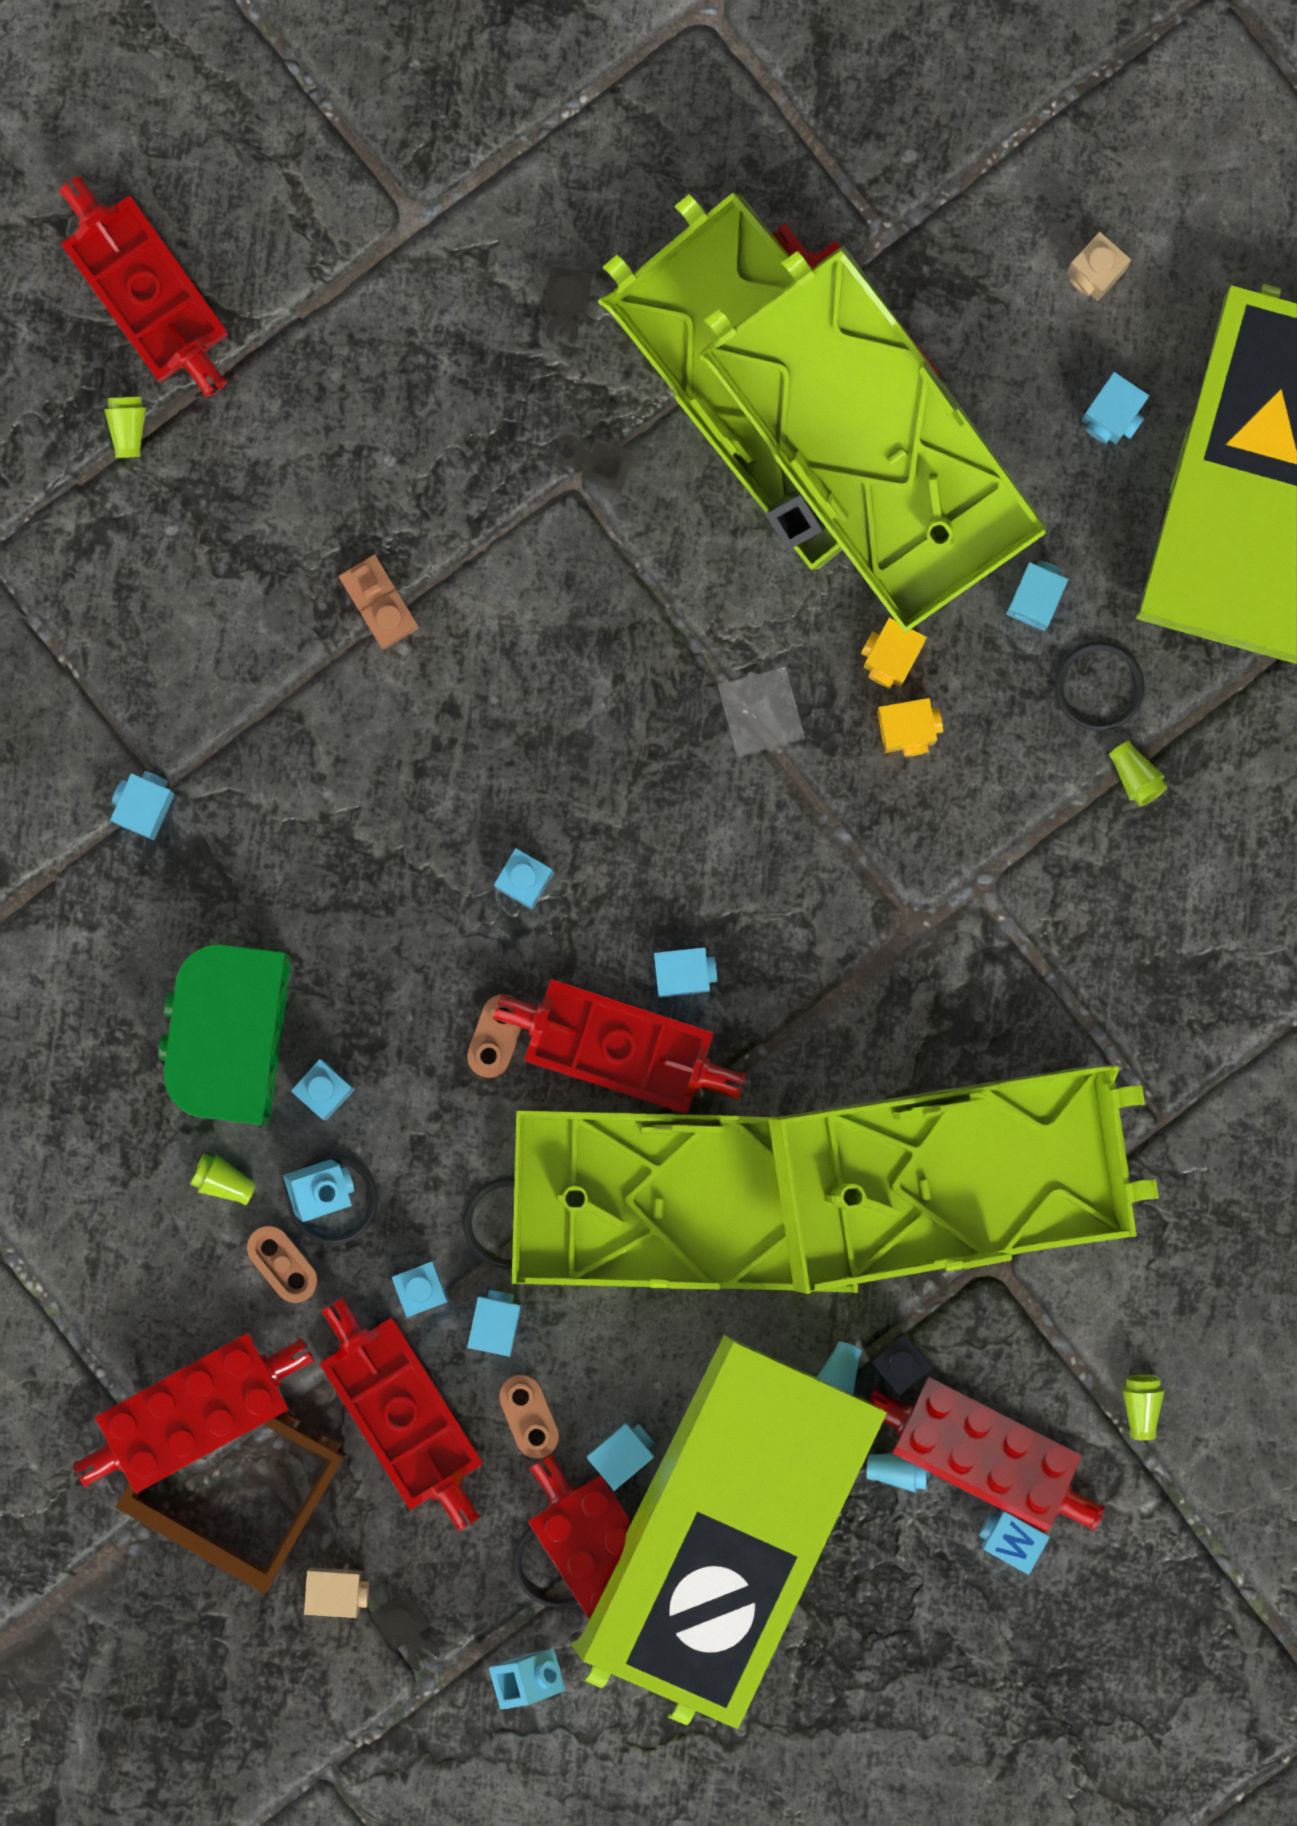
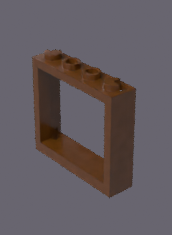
[115,1412,346,1594]

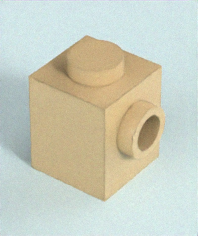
[1066,232,1131,301]
[304,1567,369,1618]

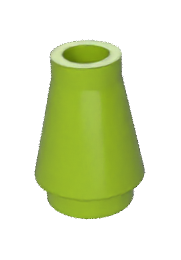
[104,397,146,458]
[1109,741,1167,807]
[190,1153,257,1205]
[1122,1375,1165,1440]

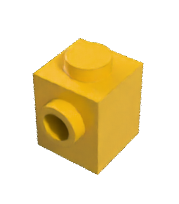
[861,617,927,689]
[877,698,943,757]

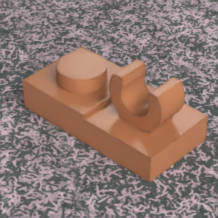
[338,554,419,650]

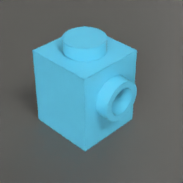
[1082,372,1149,444]
[110,771,175,840]
[283,1159,354,1222]
[489,1649,565,1710]

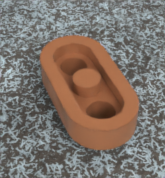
[467,995,522,1078]
[247,1226,318,1303]
[499,1374,559,1459]

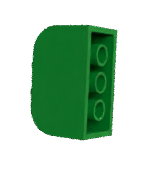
[159,945,292,1126]

